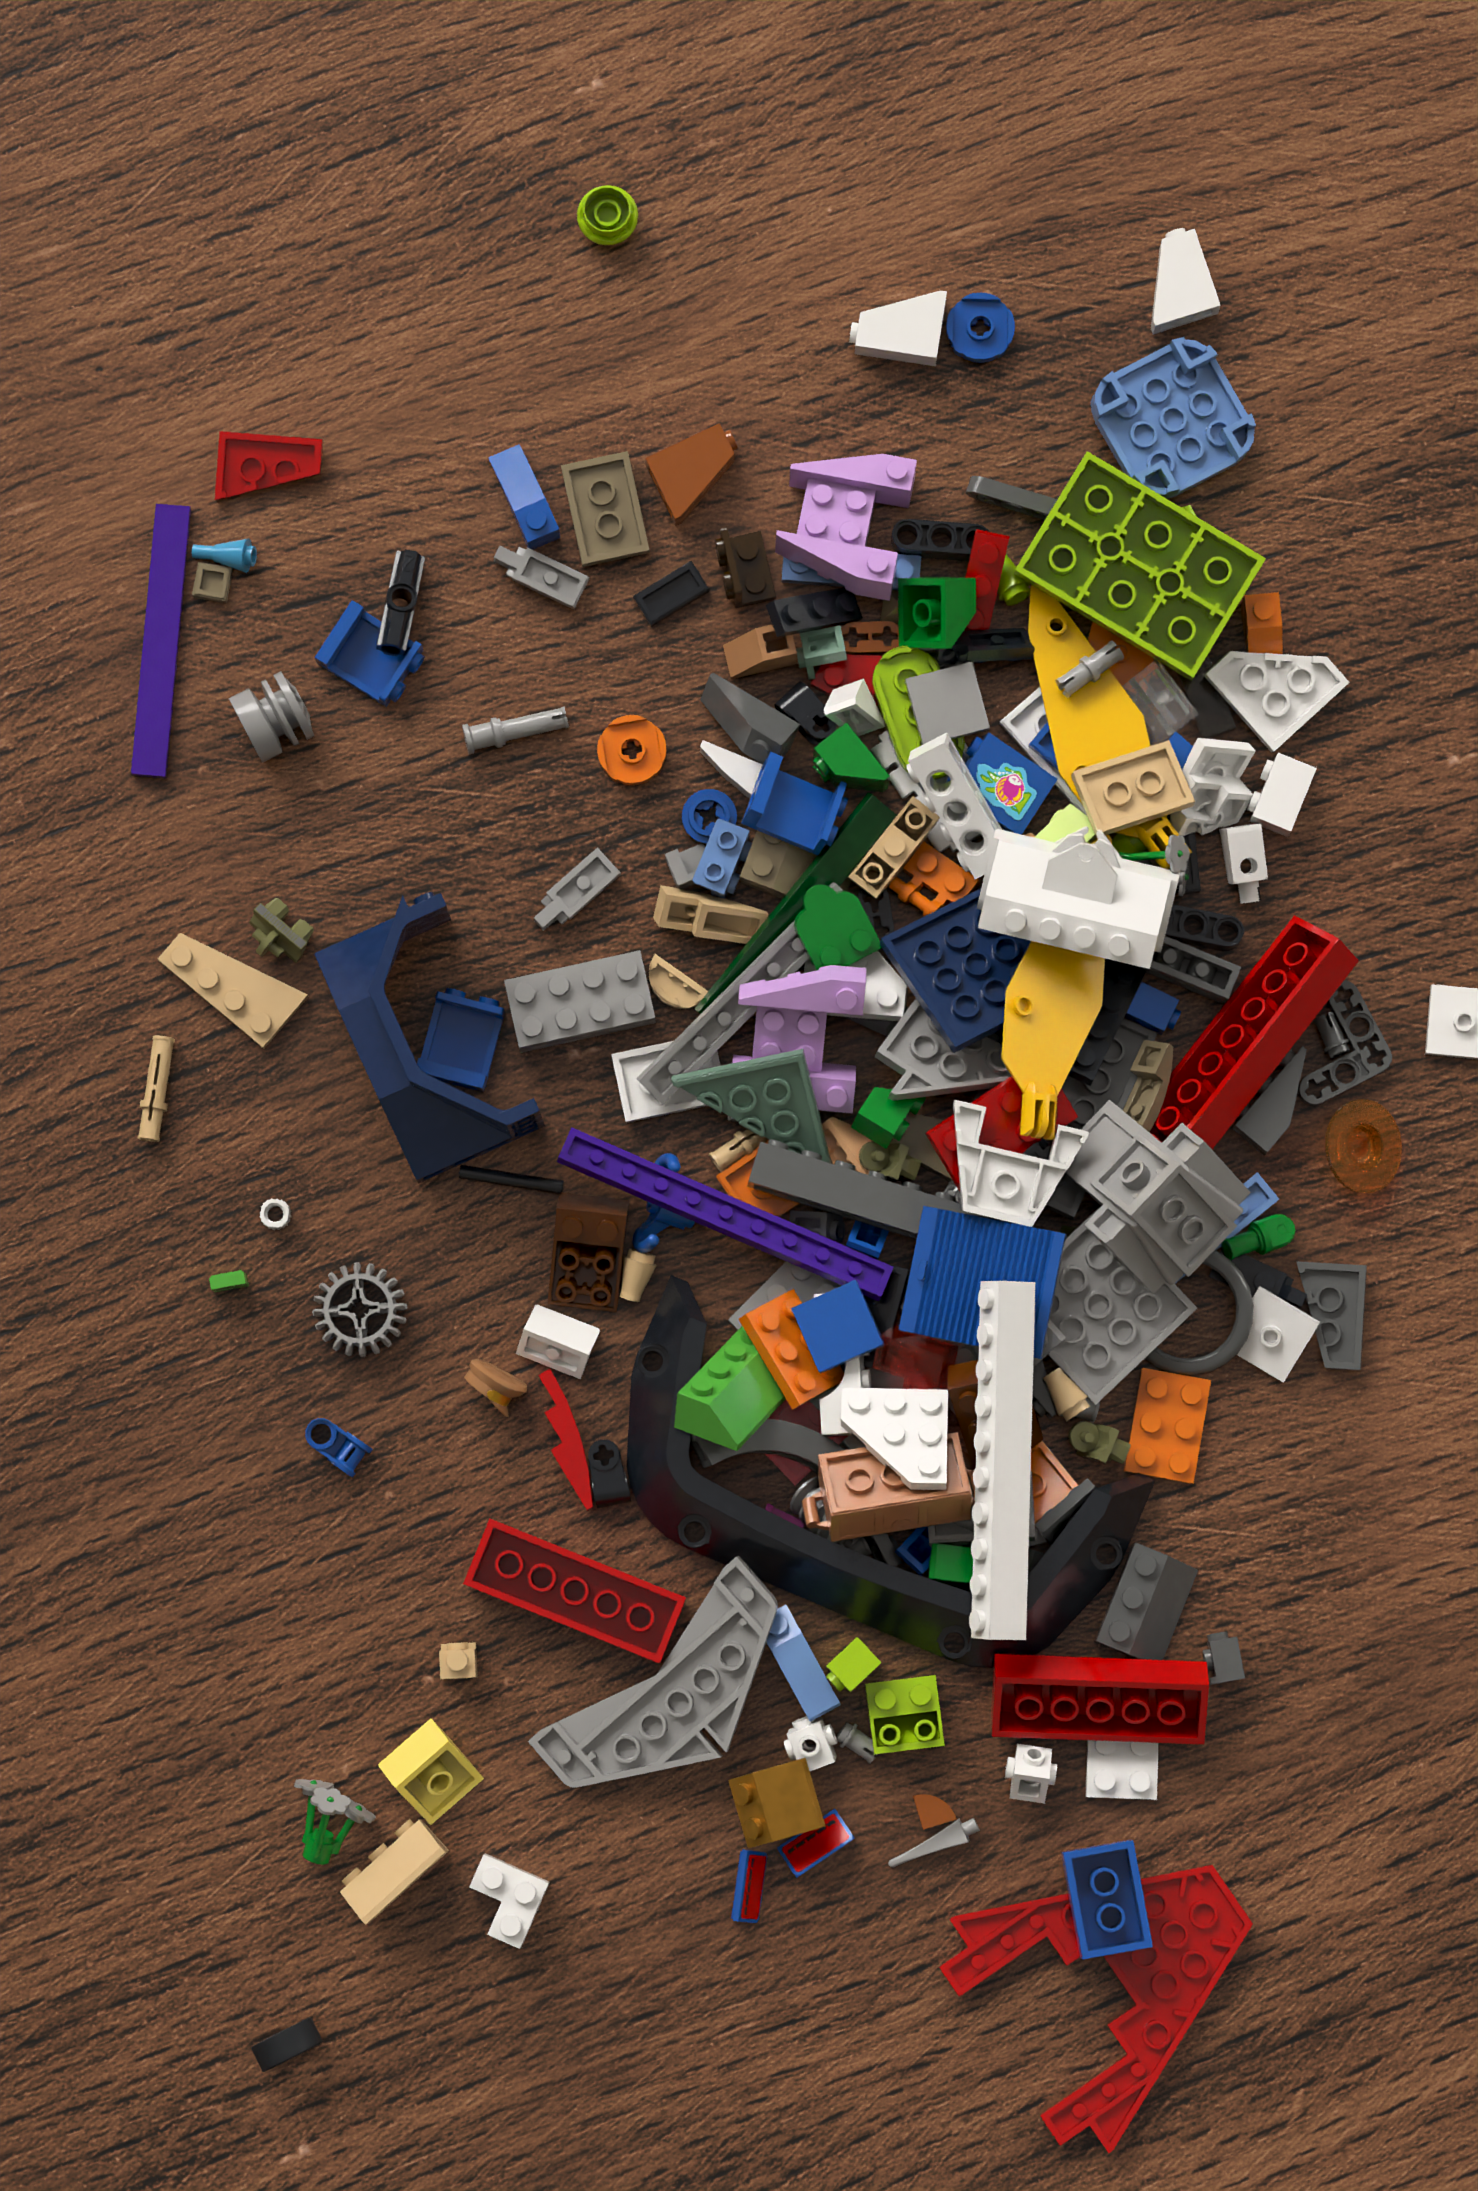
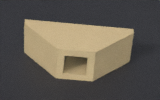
[848,796,940,899]

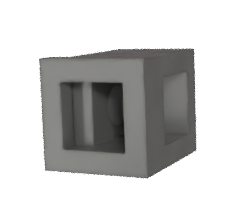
[1202,1631,1245,1685]

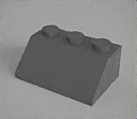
[1094,1542,1198,1660]

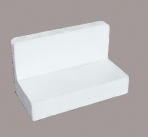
[516,1305,600,1379]

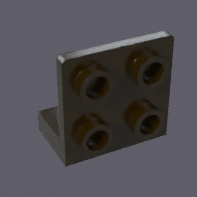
[715,527,776,608]

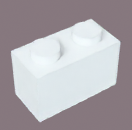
[1247,753,1317,837]

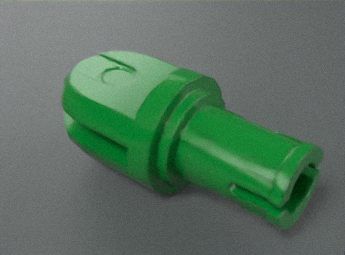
[1221,1214,1296,1260]

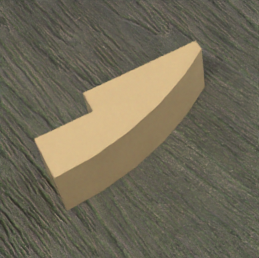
[653,885,768,944]

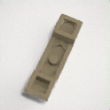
[1123,1040,1173,1133]

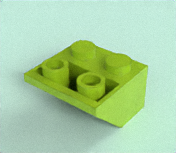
[865,1675,945,1755]

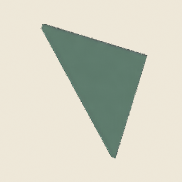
[671,1049,832,1164]

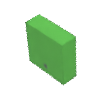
[209,1270,249,1293]

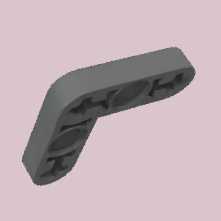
[1298,980,1392,1106]

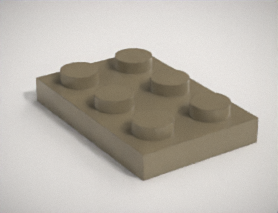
[561,451,650,567]

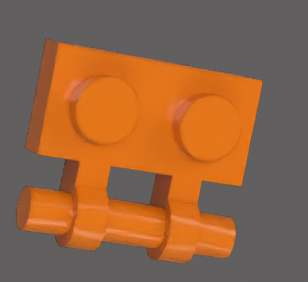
[889,841,980,916]

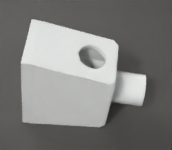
[1219,824,1268,903]

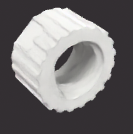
[259,1198,292,1230]

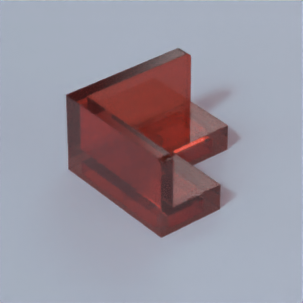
[872,1326,959,1390]

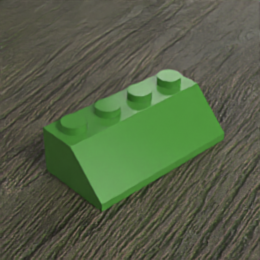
[674,1326,786,1451]

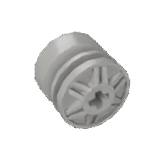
[229,671,315,763]

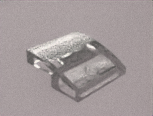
[1122,659,1199,746]

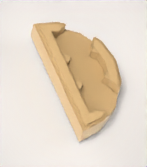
[649,954,708,1009]

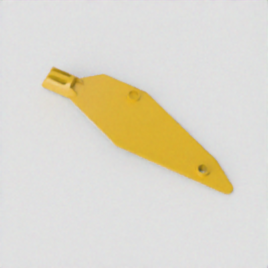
[1028,585,1192,869]
[1001,835,1112,1140]

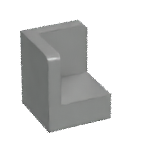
[665,844,705,889]

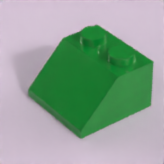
[898,577,976,649]
[812,722,890,792]

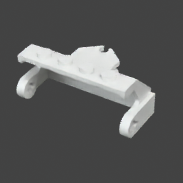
[977,826,1180,969]

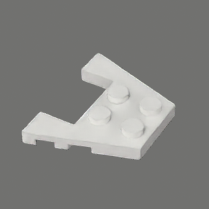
[953,1100,1089,1227]

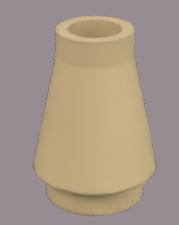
[619,1248,657,1302]
[1043,1367,1090,1422]

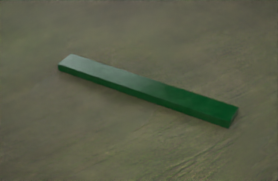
[695,792,897,1014]

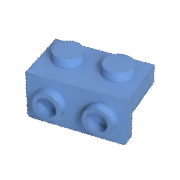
[693,819,752,899]

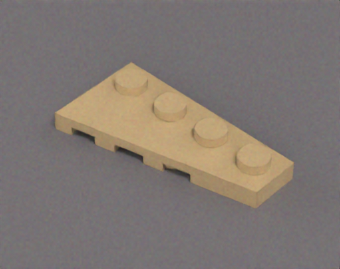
[158,933,309,1049]

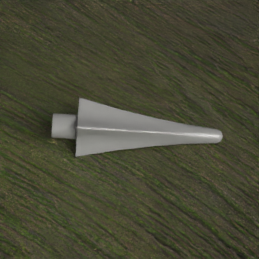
[888,1818,980,1867]

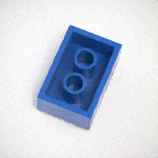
[1061,1839,1153,1960]

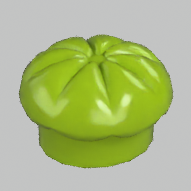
[577,185,638,245]

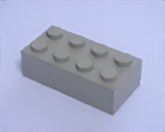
[504,950,656,1053]

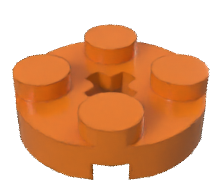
[597,715,667,785]

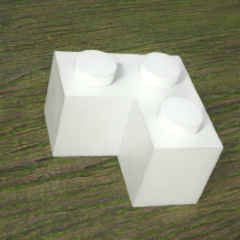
[469,1853,550,1949]

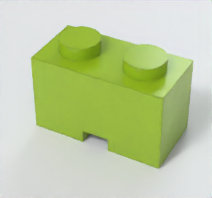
[826,1637,881,1692]

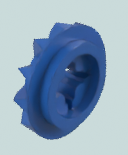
[682,789,737,844]

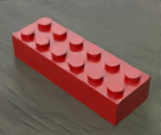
[463,1518,687,1664]
[991,1654,1209,1745]

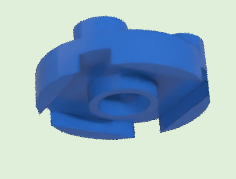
[946,292,1015,363]

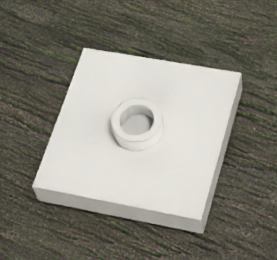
[1425,984,1478,1059]
[1237,1286,1320,1383]

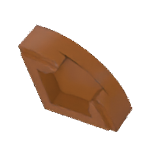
[913,1794,957,1830]

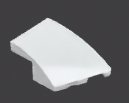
[1170,738,1255,836]

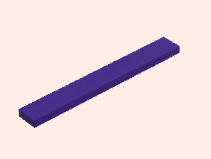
[131,504,191,779]

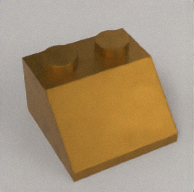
[728,1757,825,1848]

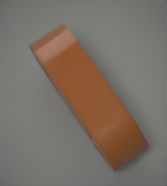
[841,621,899,655]

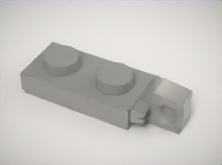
[494,546,589,610]
[534,847,621,931]

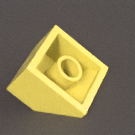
[378,1719,484,1825]

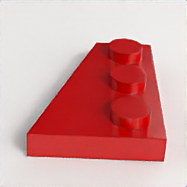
[215,431,323,501]

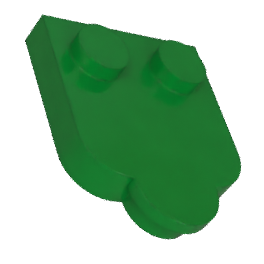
[794,884,882,971]

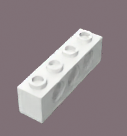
[906,733,1002,879]

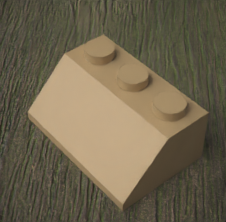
[340,1819,449,1925]

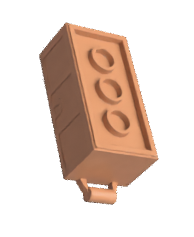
[801,1432,975,1542]

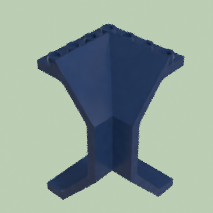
[314,892,545,1184]

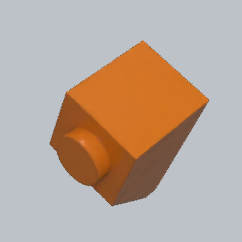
[1241,592,1283,654]

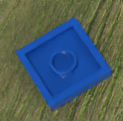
[791,1280,885,1374]

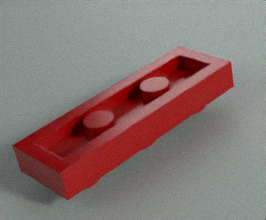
[964,529,1010,631]

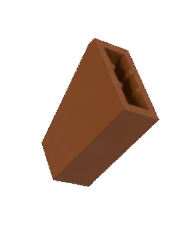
[645,423,738,526]

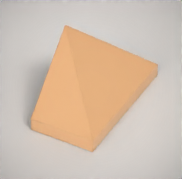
[822,1117,872,1175]

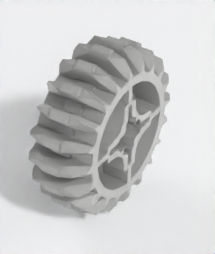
[312,1262,407,1357]

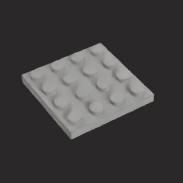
[1048,1206,1197,1405]

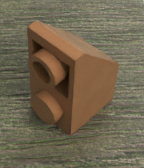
[723,625,798,679]

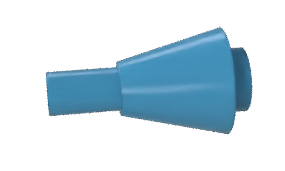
[192,539,257,573]

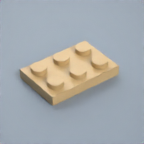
[1071,740,1195,838]

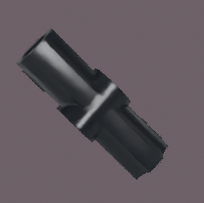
[376,549,425,656]

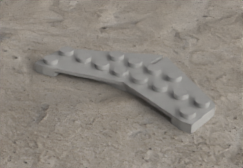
[528,1555,778,1788]

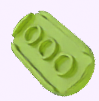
[872,646,965,780]

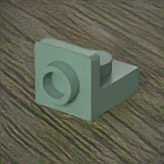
[796,625,847,680]

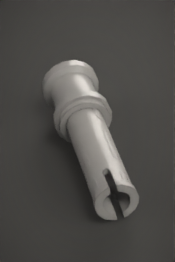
[462,706,569,755]

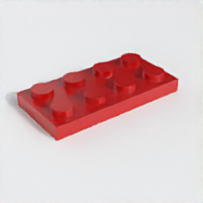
[925,1076,1078,1191]

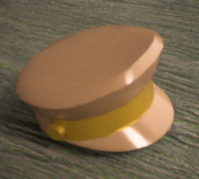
[464,1359,527,1417]

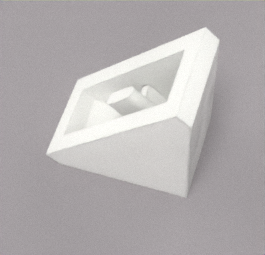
[824,678,885,736]

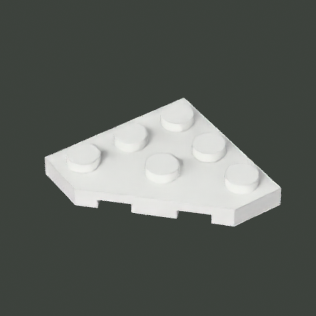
[1204,651,1350,752]
[804,951,908,1021]
[841,1388,948,1490]

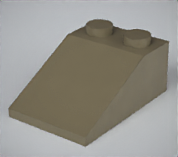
[740,830,856,899]

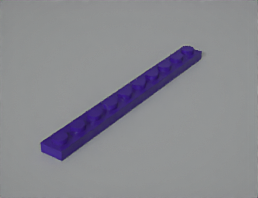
[557,1127,894,1301]

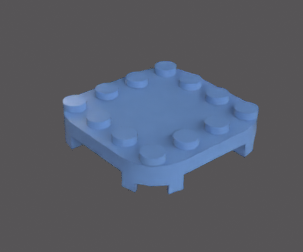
[1091,337,1256,499]

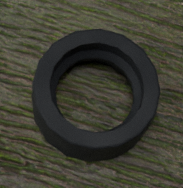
[251,2017,323,2072]

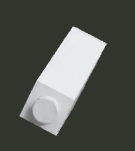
[1151,228,1221,334]
[849,291,947,366]

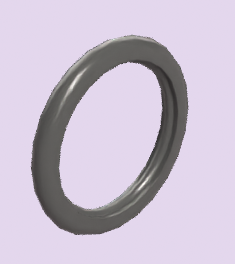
[1145,1250,1254,1376]

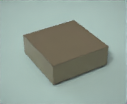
[192,562,233,603]

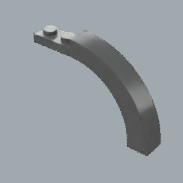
[690,1419,902,1567]

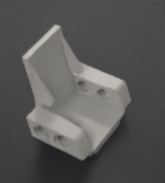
[1065,1100,1251,1294]

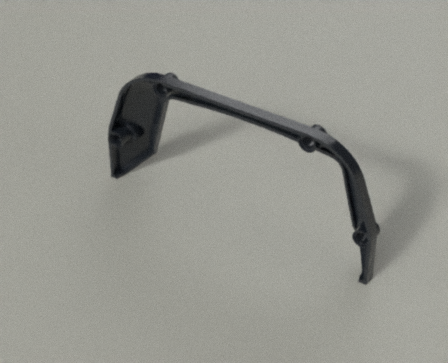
[626,1275,1156,1668]

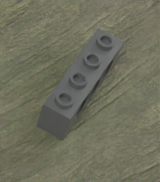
[1139,936,1241,1005]

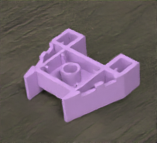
[775,454,917,601]
[732,965,866,1113]

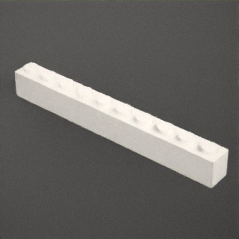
[969,1281,1036,1640]

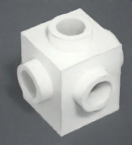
[784,1716,837,1771]
[1005,1744,1057,1804]

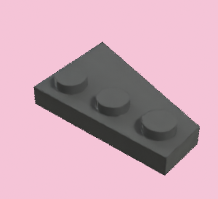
[1296,1261,1367,1371]

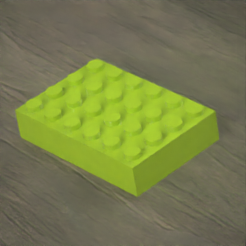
[1014,451,1266,681]

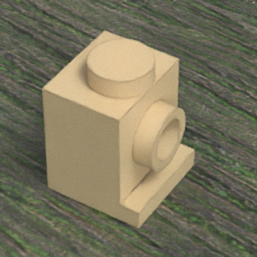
[439,1642,478,1680]

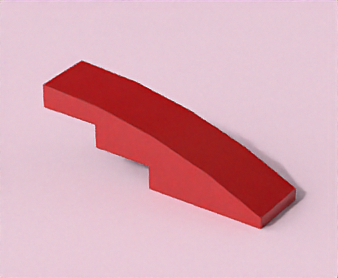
[538,1368,594,1511]

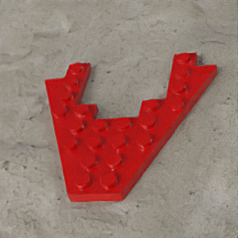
[939,1865,1253,2153]

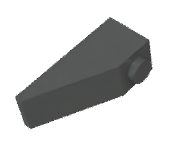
[700,672,800,764]

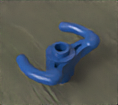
[632,1153,695,1254]

